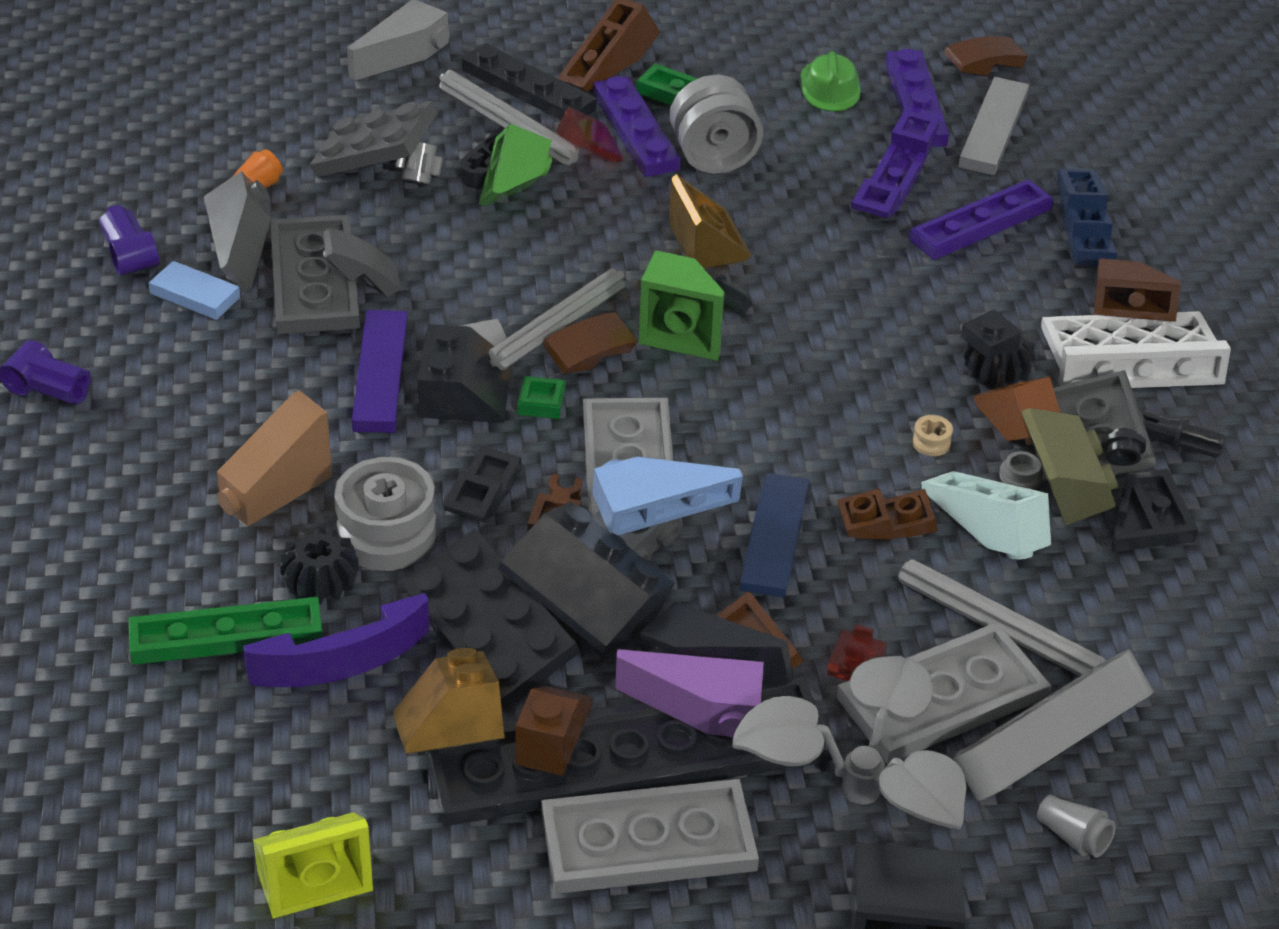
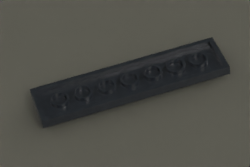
[427,676,831,826]

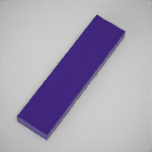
[909,179,1054,260]
[352,310,408,433]

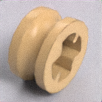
[912,415,953,456]

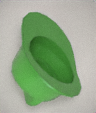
[801,51,861,112]

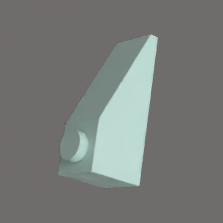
[921,471,1051,559]

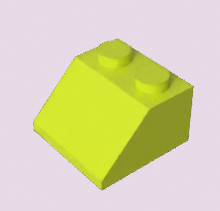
[253,812,373,919]

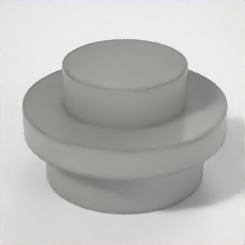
[999,451,1044,490]

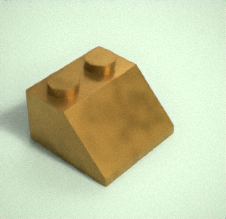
[393,648,505,754]

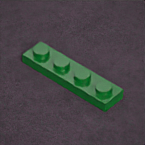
[128,597,323,665]

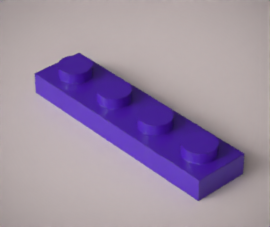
[886,49,949,147]
[593,76,680,177]

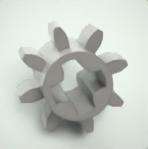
[395,142,443,185]

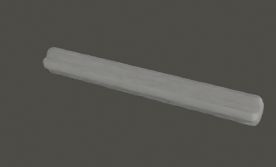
[439,70,579,166]
[488,268,626,370]
[898,559,1106,677]

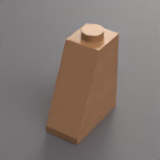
[217,390,332,527]

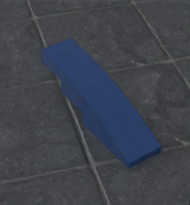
[1058,169,1117,267]
[739,473,810,598]

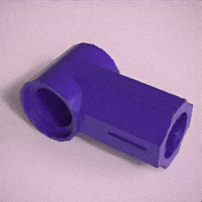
[99,204,159,276]
[0,340,92,405]

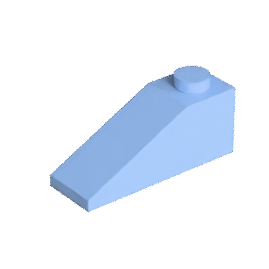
[593,457,743,535]

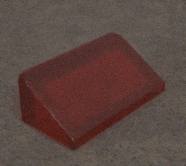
[556,107,623,163]

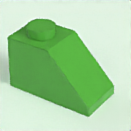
[479,123,552,207]

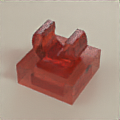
[827,624,887,681]

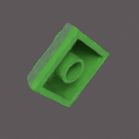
[639,250,724,361]

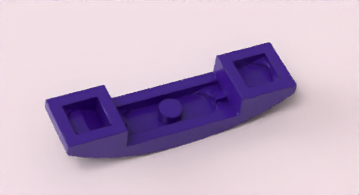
[851,110,940,218]
[243,593,430,687]

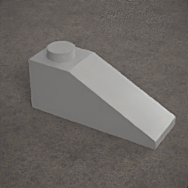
[347,0,450,81]

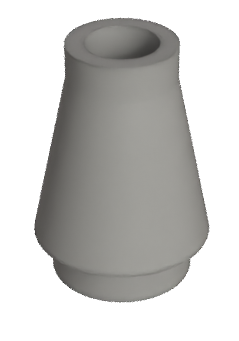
[1037,795,1116,858]

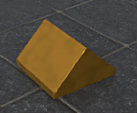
[669,174,752,268]

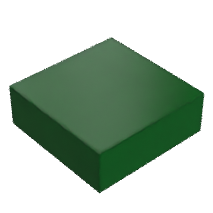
[517,376,566,419]

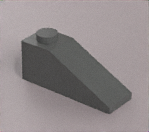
[204,171,271,293]

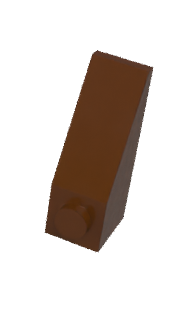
[557,0,660,92]

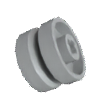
[670,74,763,174]
[334,457,437,571]

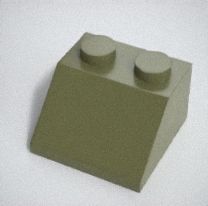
[1021,408,1118,526]

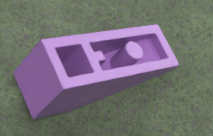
[615,649,764,738]

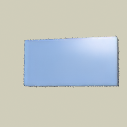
[149,261,240,320]

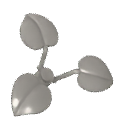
[732,656,966,830]

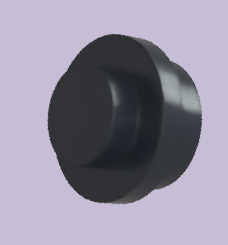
[1101,428,1146,466]

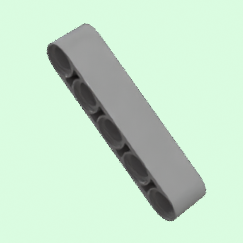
[953,649,1154,801]

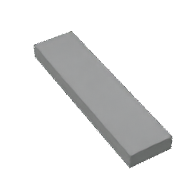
[958,77,1029,176]

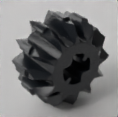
[963,325,1036,388]
[279,527,359,605]

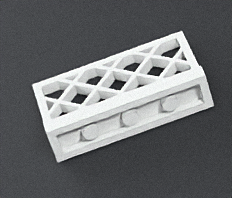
[1041,311,1231,388]

